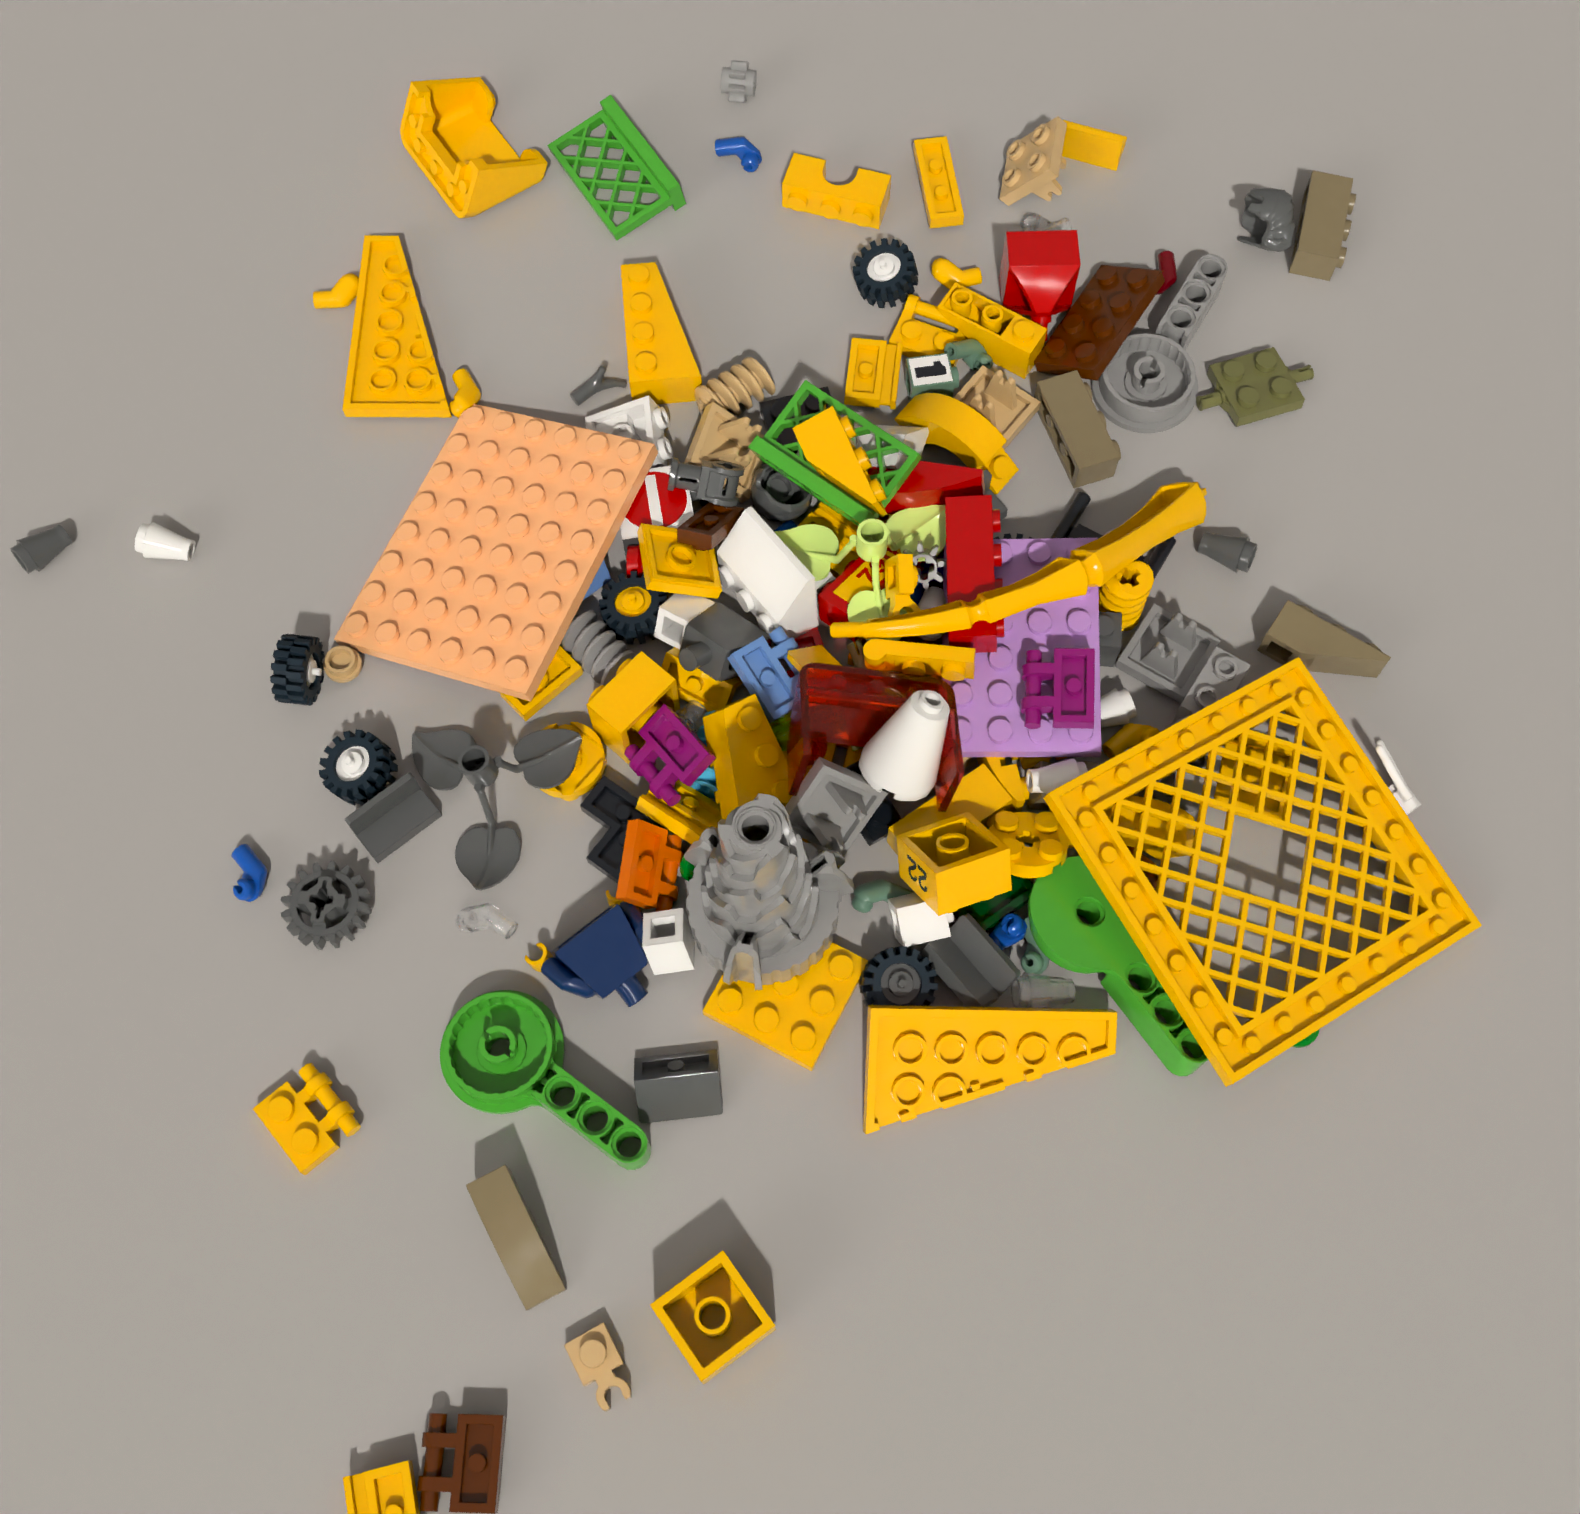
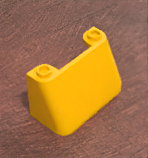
[400,77,548,218]

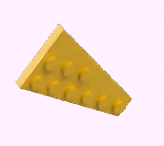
[342,235,452,418]
[863,1005,1117,1134]

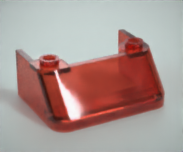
[787,663,964,812]

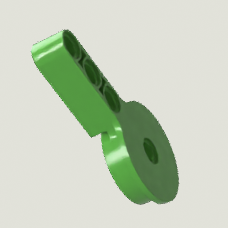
[1028,856,1208,1076]
[440,990,651,1170]

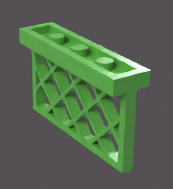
[547,95,686,241]
[748,380,922,526]

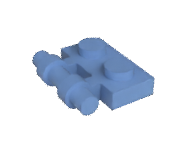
[728,626,802,724]

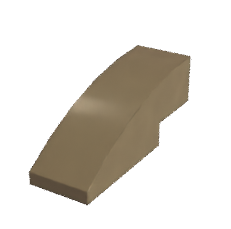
[466,1165,567,1311]

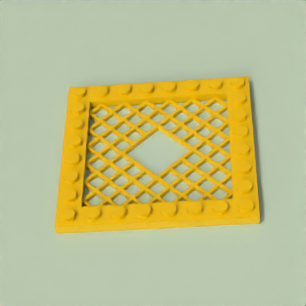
[1043,657,1482,1087]

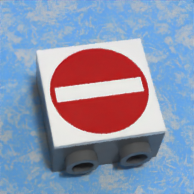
[620,466,699,557]

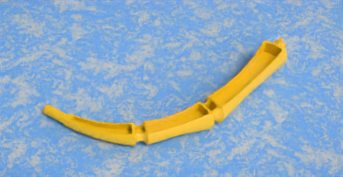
[830,482,1207,639]

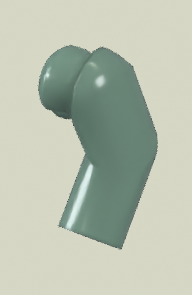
[944,339,993,371]
[851,879,912,913]
[1020,917,1050,975]

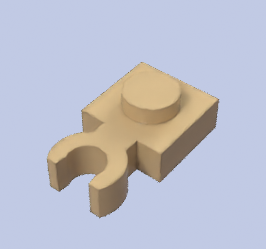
[564,1323,632,1412]

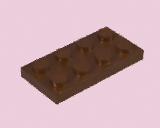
[1034,265,1165,381]

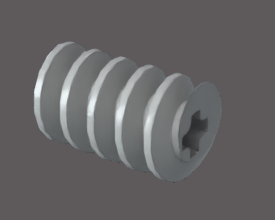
[562,610,636,686]

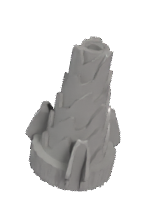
[684,793,854,990]

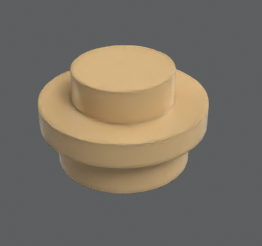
[323,646,363,683]

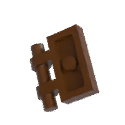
[417,1413,506,1514]

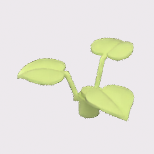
[774,505,946,641]

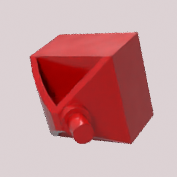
[999,230,1081,341]

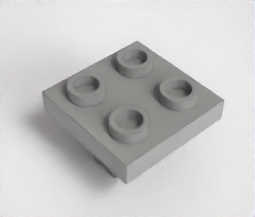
[1115,603,1221,704]
[785,757,888,855]

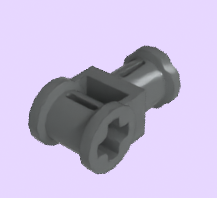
[667,457,745,507]

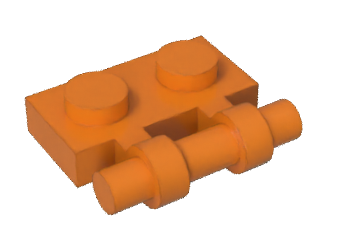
[615,819,684,912]

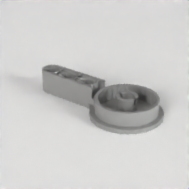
[1091,254,1228,433]

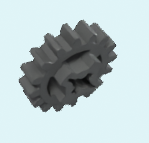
[281,861,372,950]

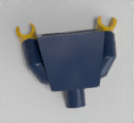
[525,890,649,1007]

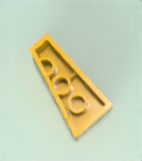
[621,262,702,404]

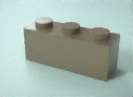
[1289,170,1356,281]
[1034,370,1121,489]

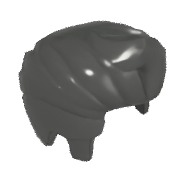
[1239,187,1296,252]
[751,464,812,522]

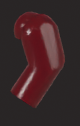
[1156,251,1177,295]

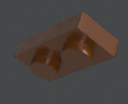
[677,502,744,551]

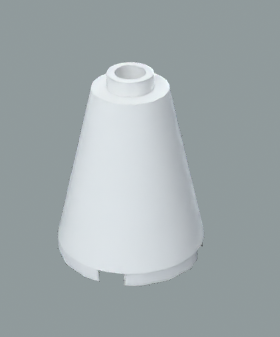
[859,690,950,801]

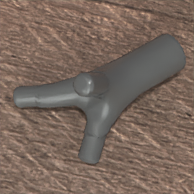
[570,366,627,406]

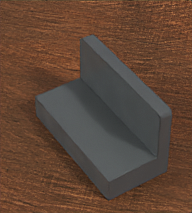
[345,772,442,863]
[920,913,1021,1007]
[634,1049,723,1123]

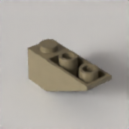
[1257,600,1391,678]

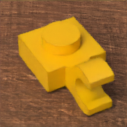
[884,554,920,617]

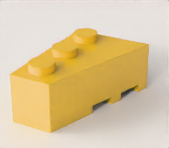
[703,694,799,820]

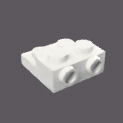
[585,395,673,469]

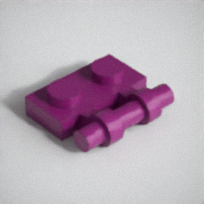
[1021,648,1095,729]
[624,704,716,806]

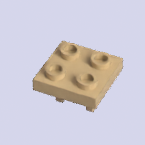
[999,116,1067,206]
[954,365,1041,450]
[684,402,764,503]

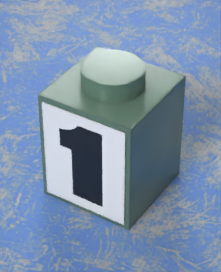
[904,353,959,402]

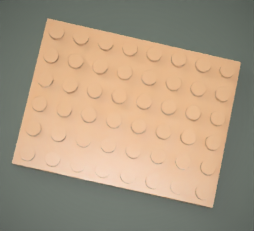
[334,404,658,701]

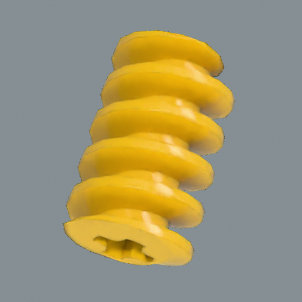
[1099,561,1154,631]

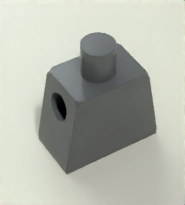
[679,602,772,682]

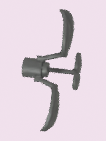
[412,729,582,890]

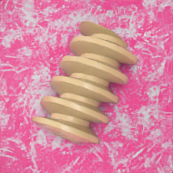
[695,357,775,417]

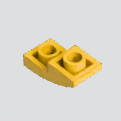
[976,757,1029,813]

